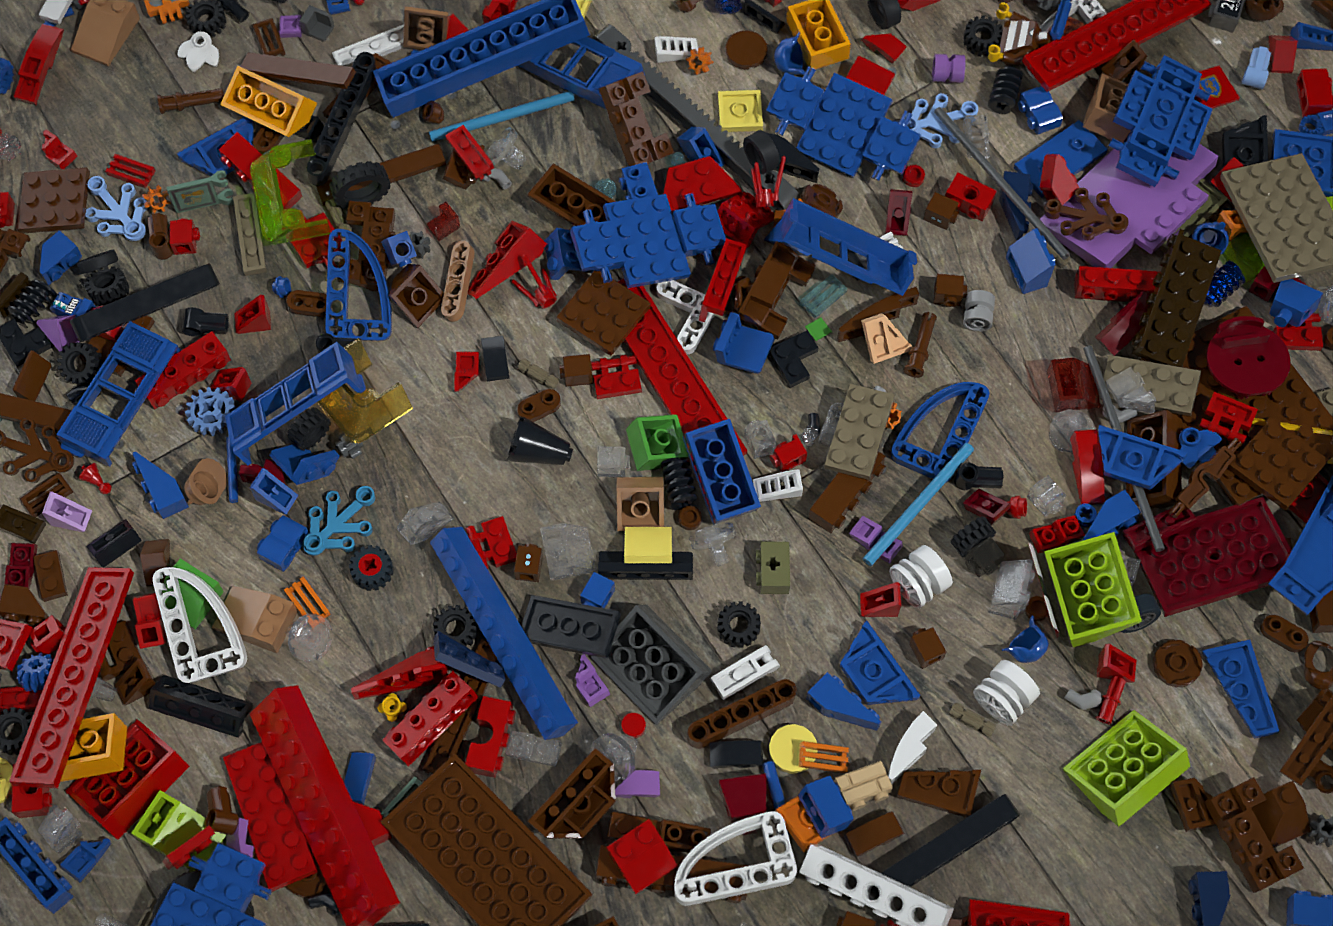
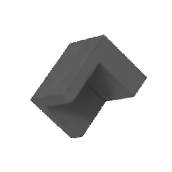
[299,5,335,42]

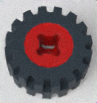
[349,545,394,591]

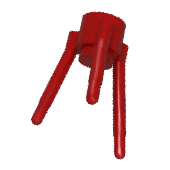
[751,156,786,207]
[511,254,557,309]

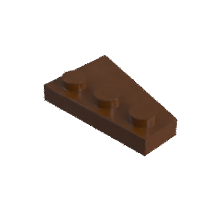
[897,769,981,818]

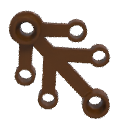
[1044,188,1129,241]
[0,418,74,483]

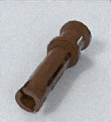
[157,88,224,114]
[904,312,937,378]

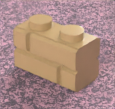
[834,761,892,811]

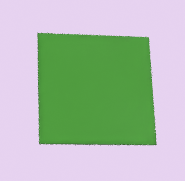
[805,317,832,341]

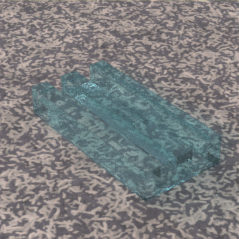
[800,274,847,318]

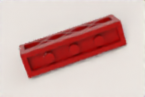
[699,238,747,322]

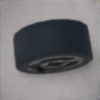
[1120,594,1161,633]

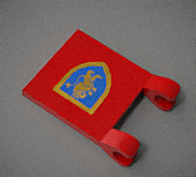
[1194,65,1240,109]

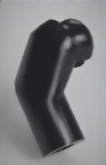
[65,383,101,403]
[308,892,341,916]

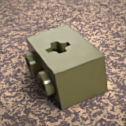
[756,542,790,594]

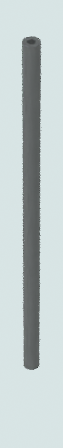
[934,107,1070,260]
[1083,345,1165,552]

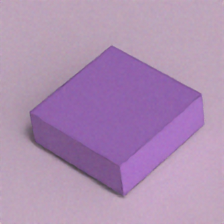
[279,15,302,38]

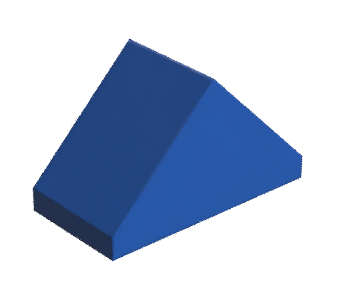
[250,468,298,514]

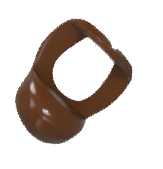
[723,275,751,315]
[1304,641,1333,690]

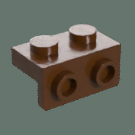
[442,144,485,190]

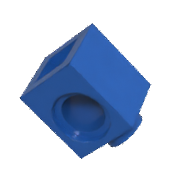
[381,231,417,267]
[580,572,615,608]

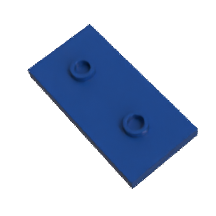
[1013,120,1108,198]

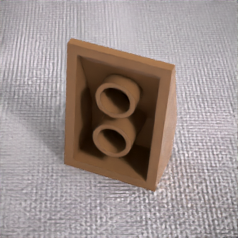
[71,0,140,67]
[403,6,449,50]
[1083,73,1131,143]
[212,586,298,653]

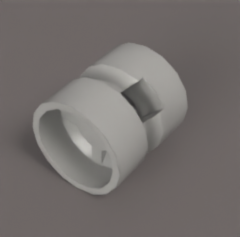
[963,290,995,332]

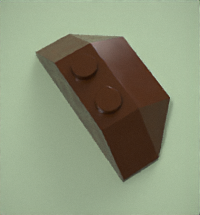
[528,748,616,839]

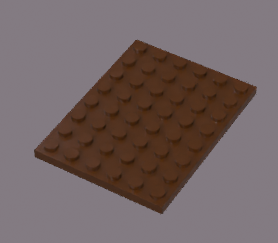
[1139,306,1333,505]

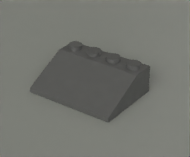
[591,604,712,725]

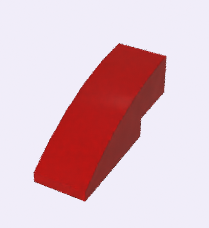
[1070,429,1105,505]

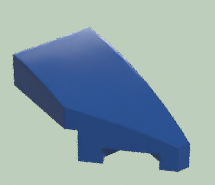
[60,838,111,883]

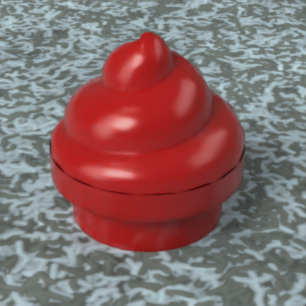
[1007,496,1027,519]

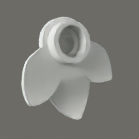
[178,32,219,72]

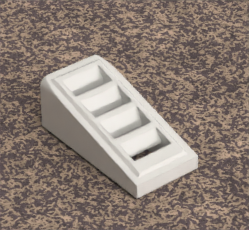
[654,36,699,63]
[753,469,803,502]

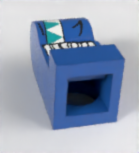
[50,292,96,317]

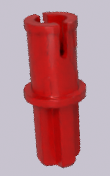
[1096,676,1126,725]

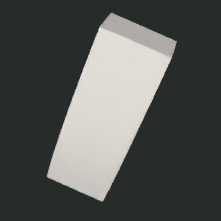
[888,711,937,784]

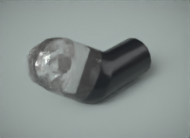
[801,413,820,447]

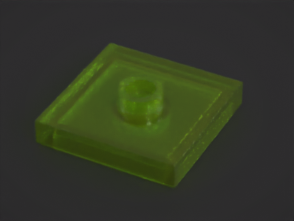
[1222,233,1265,284]

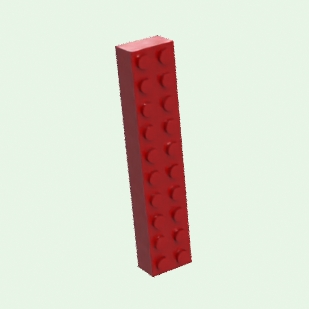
[250,685,400,926]

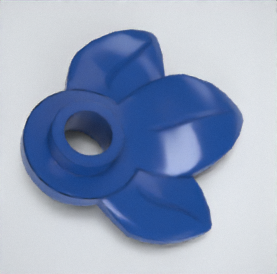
[1179,427,1222,469]

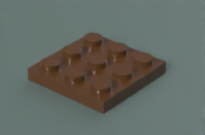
[17,167,90,233]
[556,270,651,356]
[1228,418,1329,511]

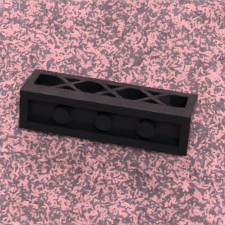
[148,675,253,738]

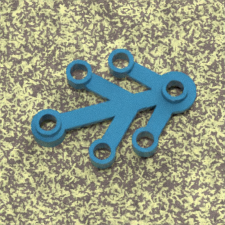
[302,486,376,556]

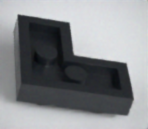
[0,319,54,367]
[769,330,819,388]

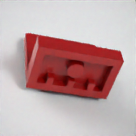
[846,56,895,95]
[717,192,775,248]

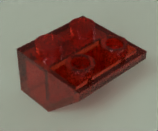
[1047,357,1101,412]

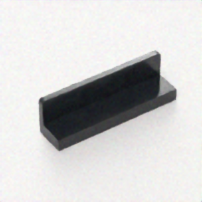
[598,551,693,580]

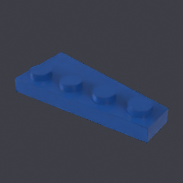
[1202,640,1279,739]

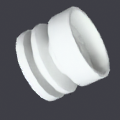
[889,545,953,608]
[973,660,1040,726]

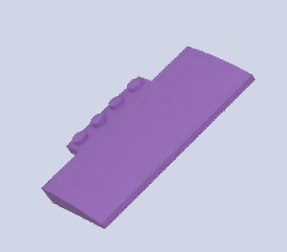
[1040,131,1219,268]

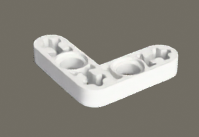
[657,280,715,355]

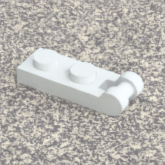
[710,645,780,700]

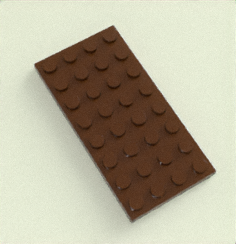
[381,754,593,926]

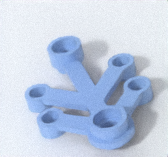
[907,93,979,149]
[86,176,148,241]

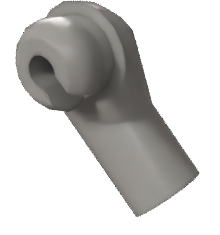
[482,168,512,190]
[1102,405,1137,423]
[1064,688,1102,710]

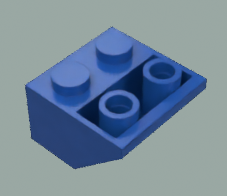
[1006,228,1056,294]

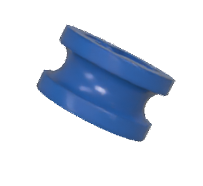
[1074,503,1097,527]

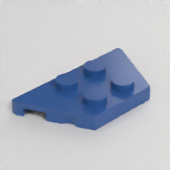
[177,117,254,176]
[1098,425,1187,490]
[840,621,920,705]

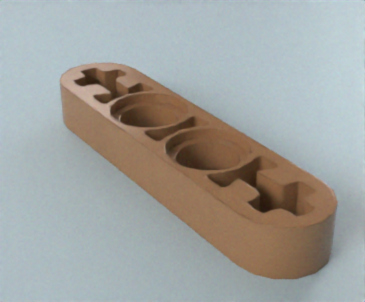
[441,241,475,322]

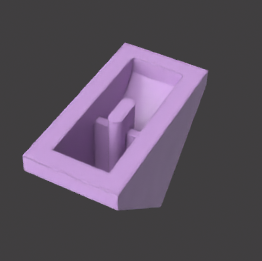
[42,492,92,532]

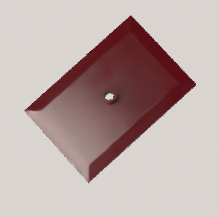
[1134,497,1292,617]

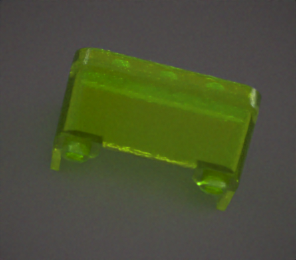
[250,139,331,244]

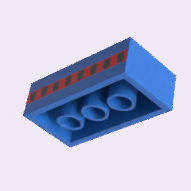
[682,419,761,525]

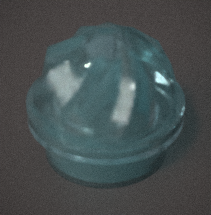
[595,178,616,198]

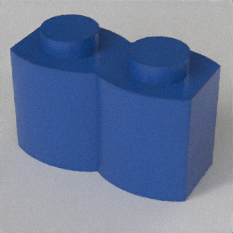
[1018,86,1063,135]
[257,515,309,572]

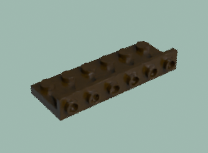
[1132,228,1221,367]

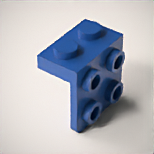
[544,228,595,280]
[713,312,774,374]
[269,444,340,485]

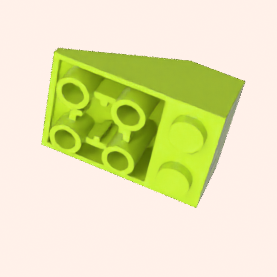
[131,790,227,871]

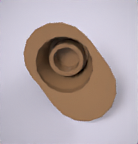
[184,458,227,505]

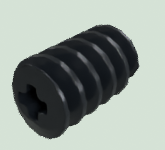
[988,67,1023,114]
[7,279,57,328]
[661,458,697,510]

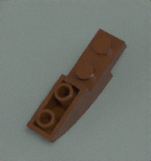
[607,812,711,854]

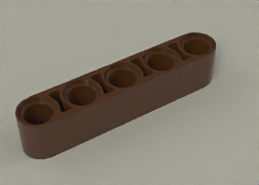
[687,679,797,749]

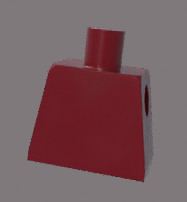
[719,773,766,835]

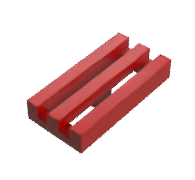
[105,154,155,188]

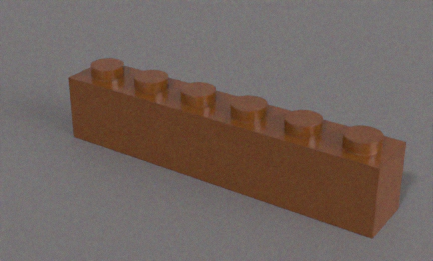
[596,846,750,903]

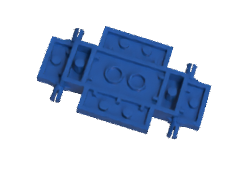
[1108,55,1213,187]
[766,66,921,181]
[570,193,726,288]
[151,843,272,926]

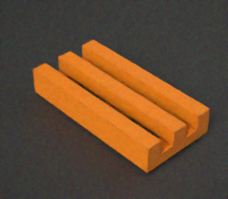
[284,576,331,628]
[799,741,849,773]

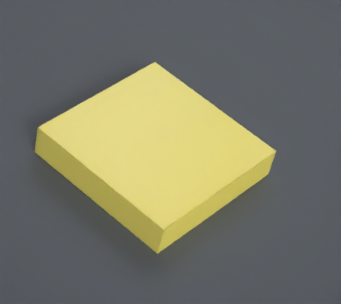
[718,90,763,132]
[624,527,672,563]

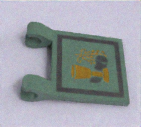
[167,170,234,213]

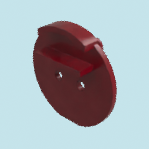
[1206,316,1291,400]

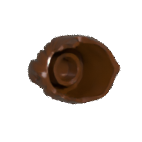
[1245,0,1284,21]

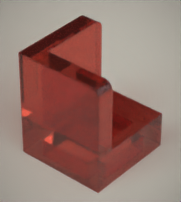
[427,201,460,241]

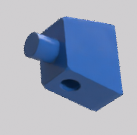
[1269,279,1323,327]

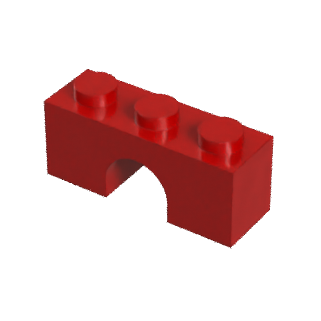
[465,696,516,778]

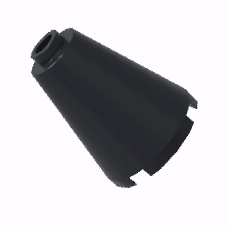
[507,416,573,465]

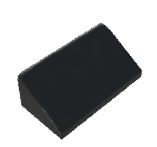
[744,0,785,34]
[86,519,141,568]

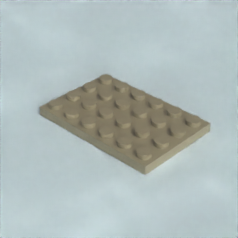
[1220,153,1333,283]

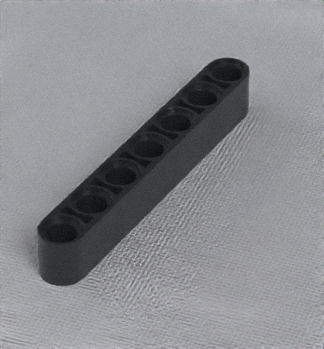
[306,52,376,186]
[69,263,220,342]
[870,794,1021,900]

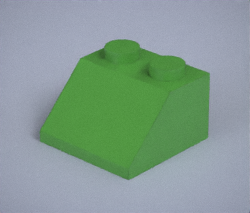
[626,415,689,471]
[162,559,224,630]

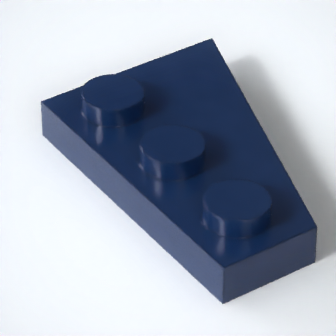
[434,631,505,688]

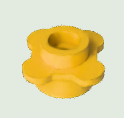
[378,693,407,722]

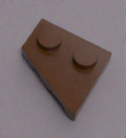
[1169,777,1216,832]

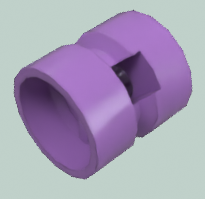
[932,54,965,83]

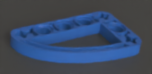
[325,229,392,341]
[890,382,990,482]

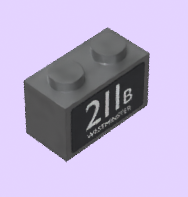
[1208,0,1245,33]

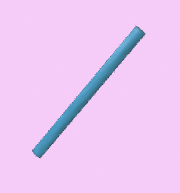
[429,91,575,142]
[863,443,974,566]

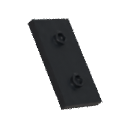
[521,595,621,659]

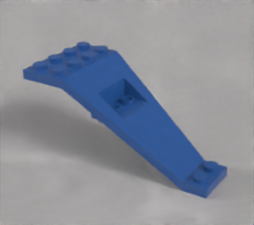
[1268,476,1333,615]

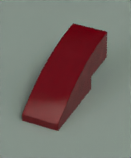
[1095,290,1149,356]

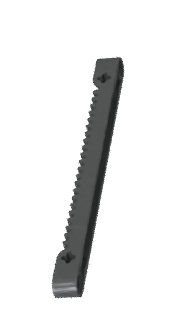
[592,24,800,211]

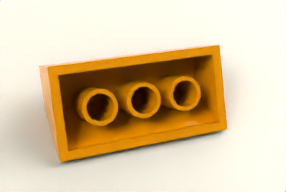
[220,66,317,137]

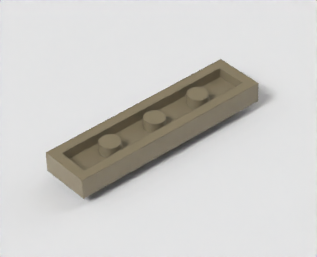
[233,193,267,276]

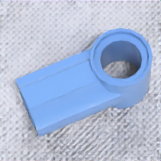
[1242,46,1271,90]

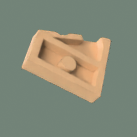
[861,313,913,364]

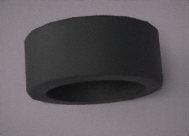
[867,0,902,30]
[743,130,780,175]

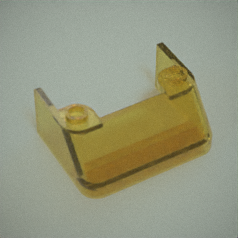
[317,338,413,443]

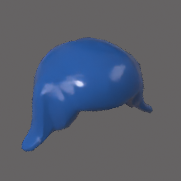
[774,32,805,75]
[1192,222,1229,255]
[1002,616,1049,663]

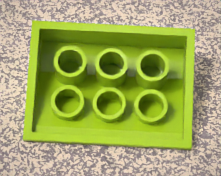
[1044,532,1142,647]
[1063,710,1190,827]

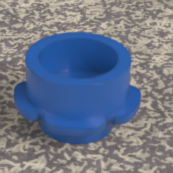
[272,276,291,298]

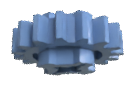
[185,387,236,436]

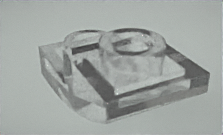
[505,731,562,767]

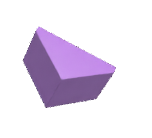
[36,315,80,352]

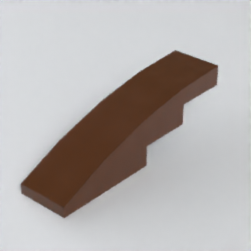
[837,287,919,343]

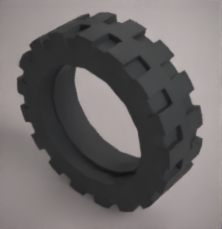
[330,161,391,209]

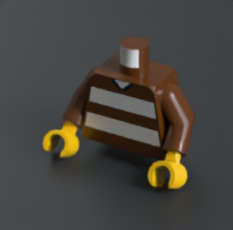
[988,2,1052,66]

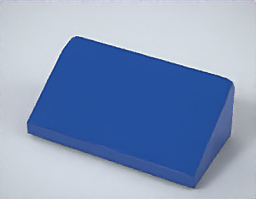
[344,752,376,805]

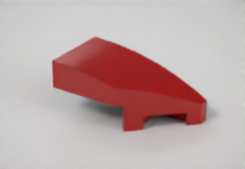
[861,33,907,64]
[42,130,78,169]
[454,352,480,392]

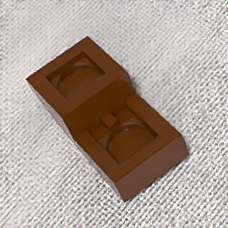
[846,811,905,857]

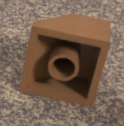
[617,477,664,531]

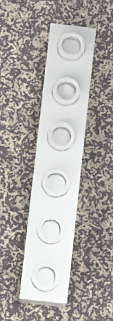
[800,844,954,926]

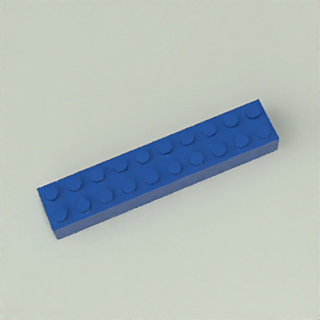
[373,0,590,118]

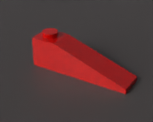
[467,221,547,299]
[351,646,449,700]

